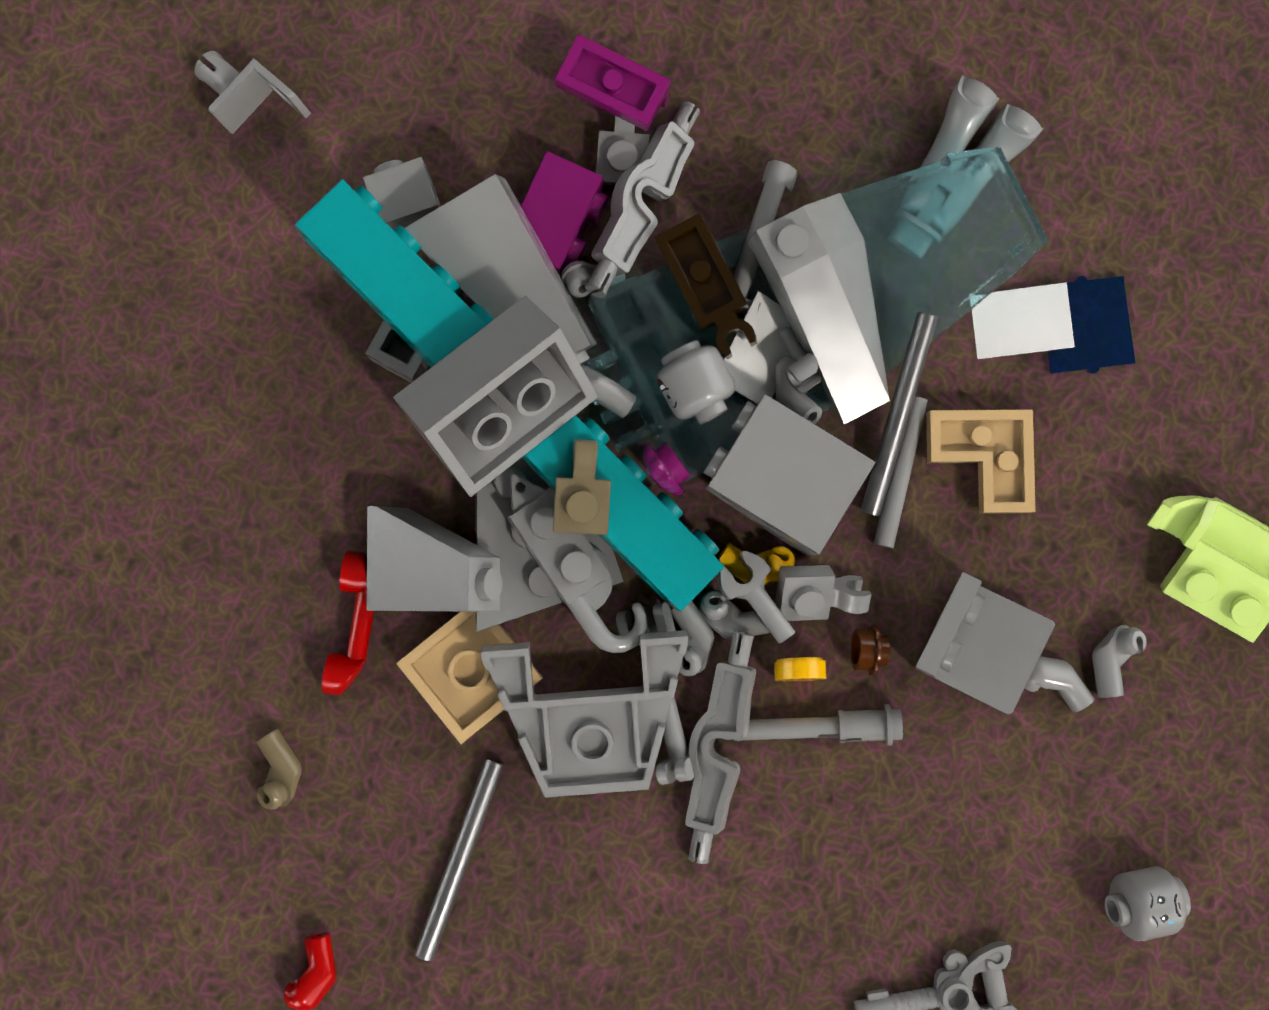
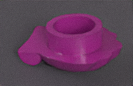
[643,442,691,496]

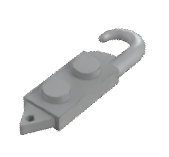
[508,474,647,653]

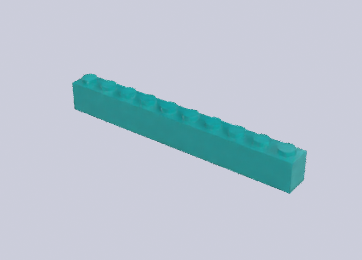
[295,179,725,612]

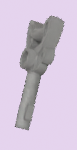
[854,941,1018,1010]

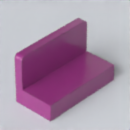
[555,34,671,131]

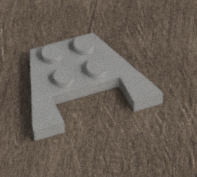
[481,630,688,798]

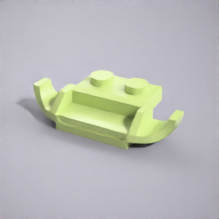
[1147,495,1269,643]

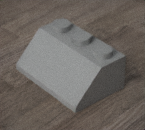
[393,295,598,497]

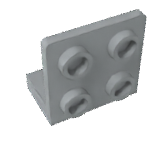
[915,572,1055,714]

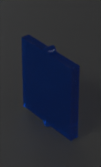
[1048,276,1136,374]

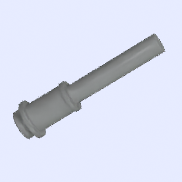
[741,704,903,746]

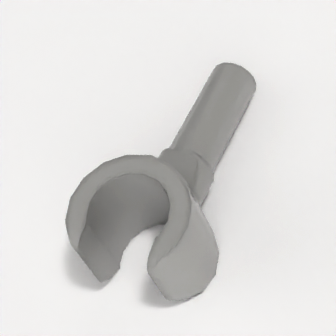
[780,327,821,395]

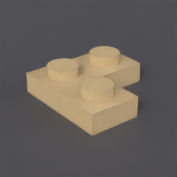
[926,410,1035,514]

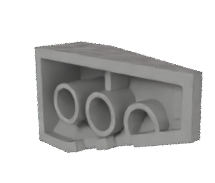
[748,193,890,425]

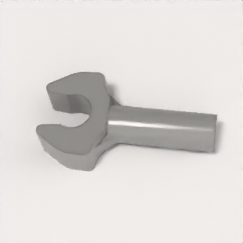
[717,551,795,644]

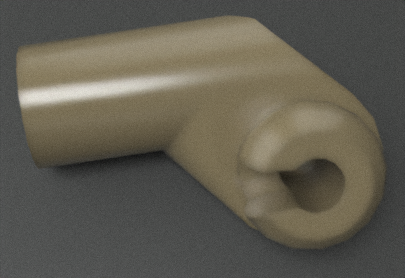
[256,728,302,810]

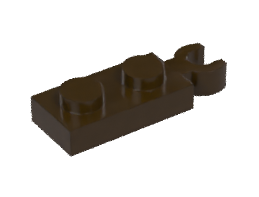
[654,213,757,359]

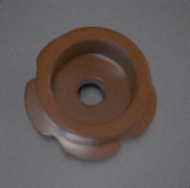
[851,624,890,676]

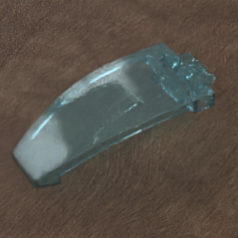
[583,147,1049,485]

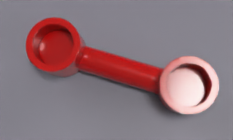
[322,551,374,696]

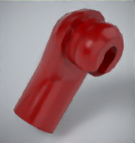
[284,932,337,1010]

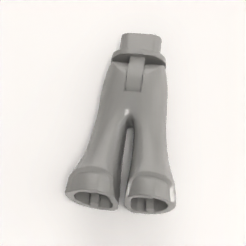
[887,75,1044,260]

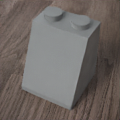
[703,394,876,556]

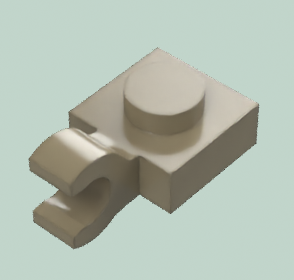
[553,439,611,535]

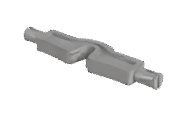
[585,102,700,298]
[685,631,756,864]

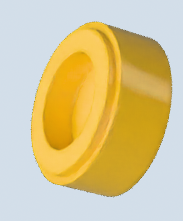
[774,657,827,681]

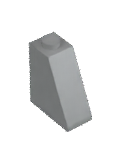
[367,506,503,612]

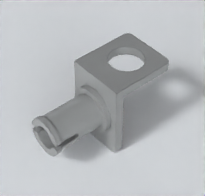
[194,51,311,134]

